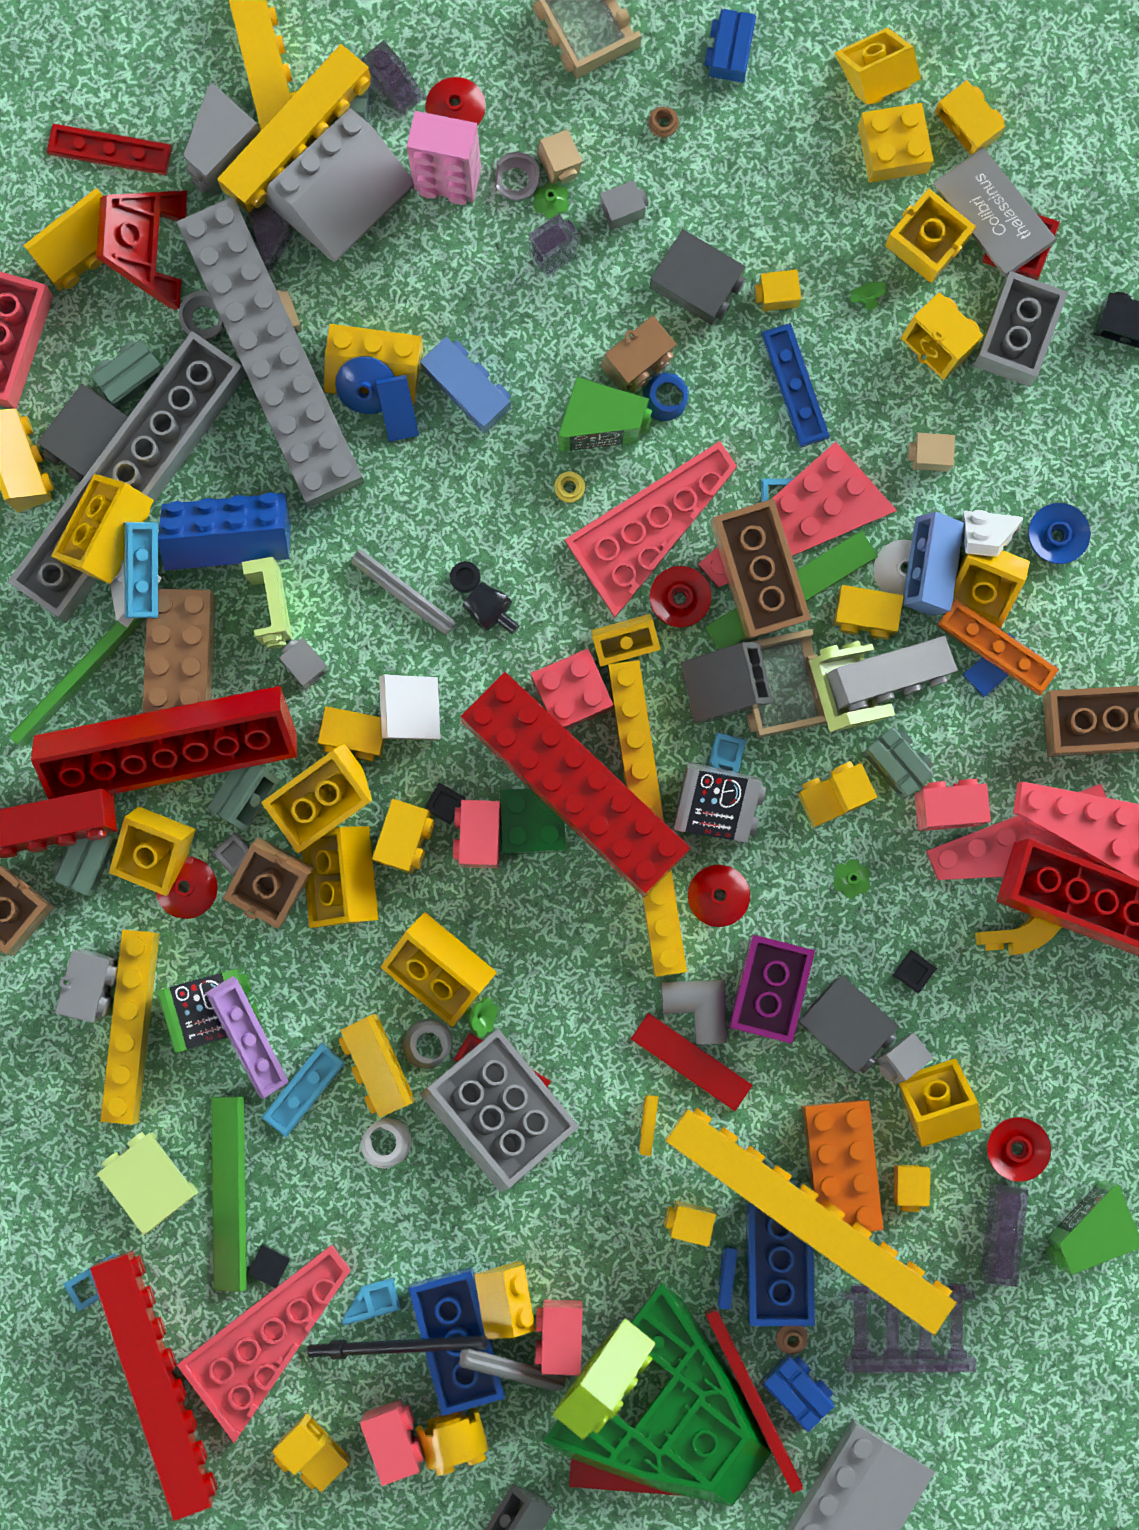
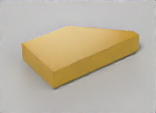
[639,1094,659,1156]

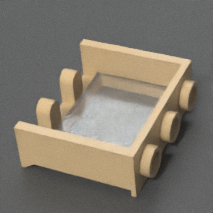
[532,0,642,79]
[747,629,827,739]

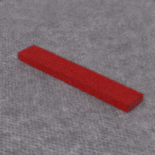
[704,1307,803,1494]

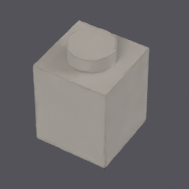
[600,180,649,230]
[279,638,330,690]
[876,1033,933,1085]

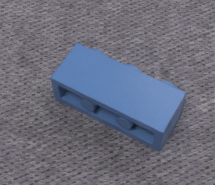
[419,336,511,434]
[902,511,964,616]

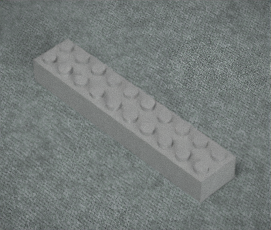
[176,196,364,508]
[7,331,247,623]

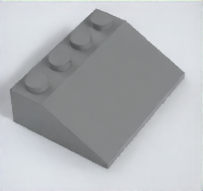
[266,108,414,263]
[420,1029,579,1193]
[786,1419,935,1530]

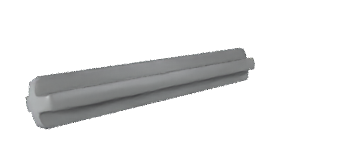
[351,550,455,635]
[459,1349,566,1391]

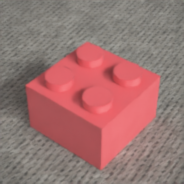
[531,648,614,730]
[914,779,991,831]
[453,800,501,869]
[535,1299,583,1375]
[360,1399,424,1486]

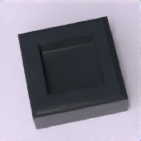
[424,783,466,825]
[892,949,937,994]
[247,1244,291,1288]

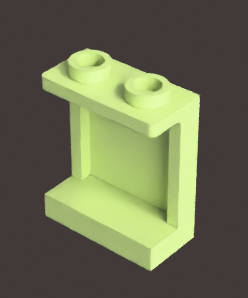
[242,557,293,649]
[809,641,895,732]
[97,1132,199,1235]

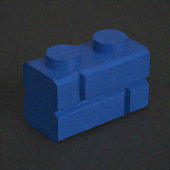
[704,9,756,83]
[760,1354,835,1432]

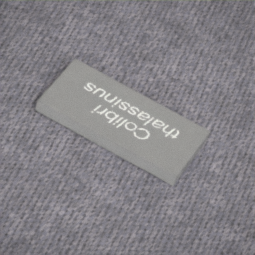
[933,147,1056,278]

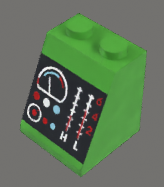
[558,377,652,452]
[158,969,261,1053]
[1045,1180,1139,1275]

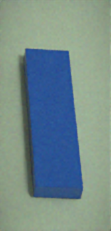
[761,323,830,448]

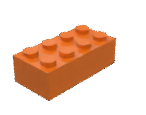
[802,1099,884,1232]

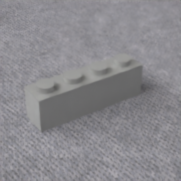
[827,636,958,712]

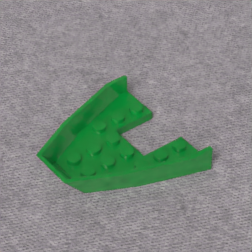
[541,1281,772,1506]

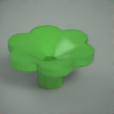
[533,181,569,219]
[849,281,886,310]
[833,859,871,899]
[466,997,498,1037]

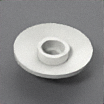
[874,540,912,595]

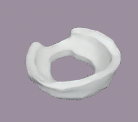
[361,1118,412,1169]

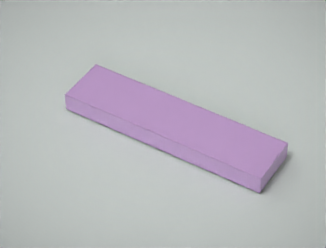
[206,976,289,1100]

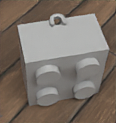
[55,949,119,1023]

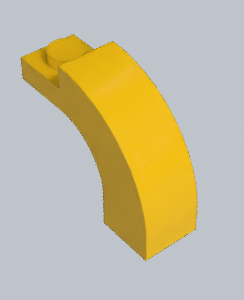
[975,915,1061,955]

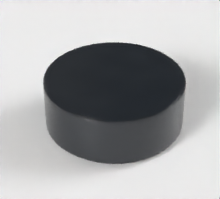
[450,561,481,593]

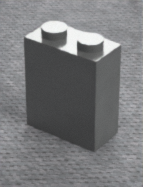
[650,229,746,325]
[37,384,128,483]
[681,642,773,723]
[798,975,899,1074]

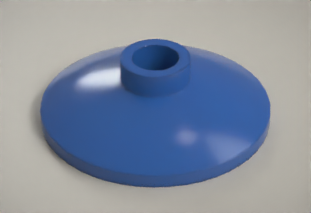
[335,356,395,414]
[1028,503,1091,564]

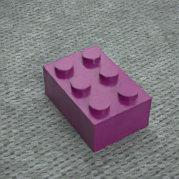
[728,934,815,1044]

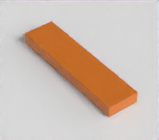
[937,599,1059,696]

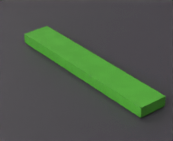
[704,530,878,650]
[9,618,146,747]
[211,1097,247,1292]

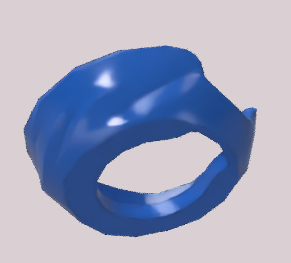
[643,372,689,421]

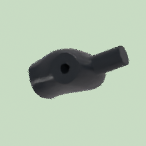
[463,582,520,635]

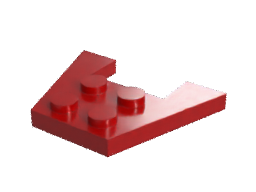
[96,190,187,310]

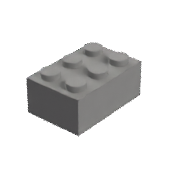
[972,271,1068,387]

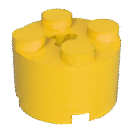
[416,1408,489,1476]

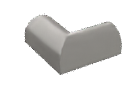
[661,980,727,1044]

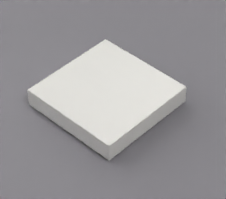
[379,675,441,740]

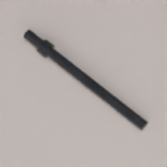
[307,1336,488,1360]

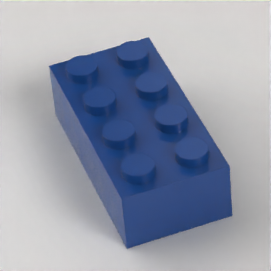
[158,492,291,571]
[745,1199,815,1326]
[408,1266,506,1416]

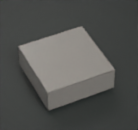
[211,832,250,876]

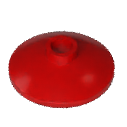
[425,77,486,126]
[649,566,712,628]
[155,856,218,919]
[688,865,750,927]
[987,1117,1051,1182]

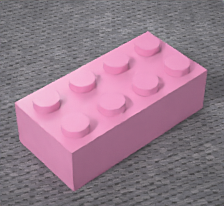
[407,111,481,205]

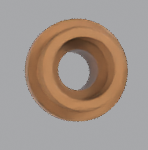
[648,107,679,138]
[776,1326,808,1354]

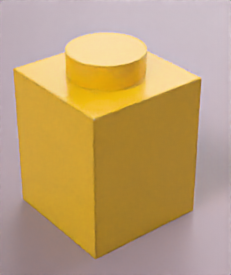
[754,269,801,312]
[893,1164,930,1212]

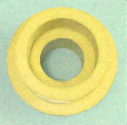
[554,471,585,503]

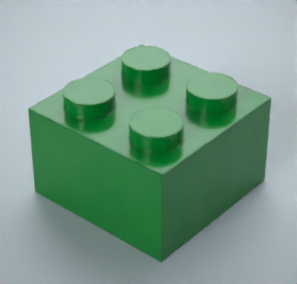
[500,788,566,855]

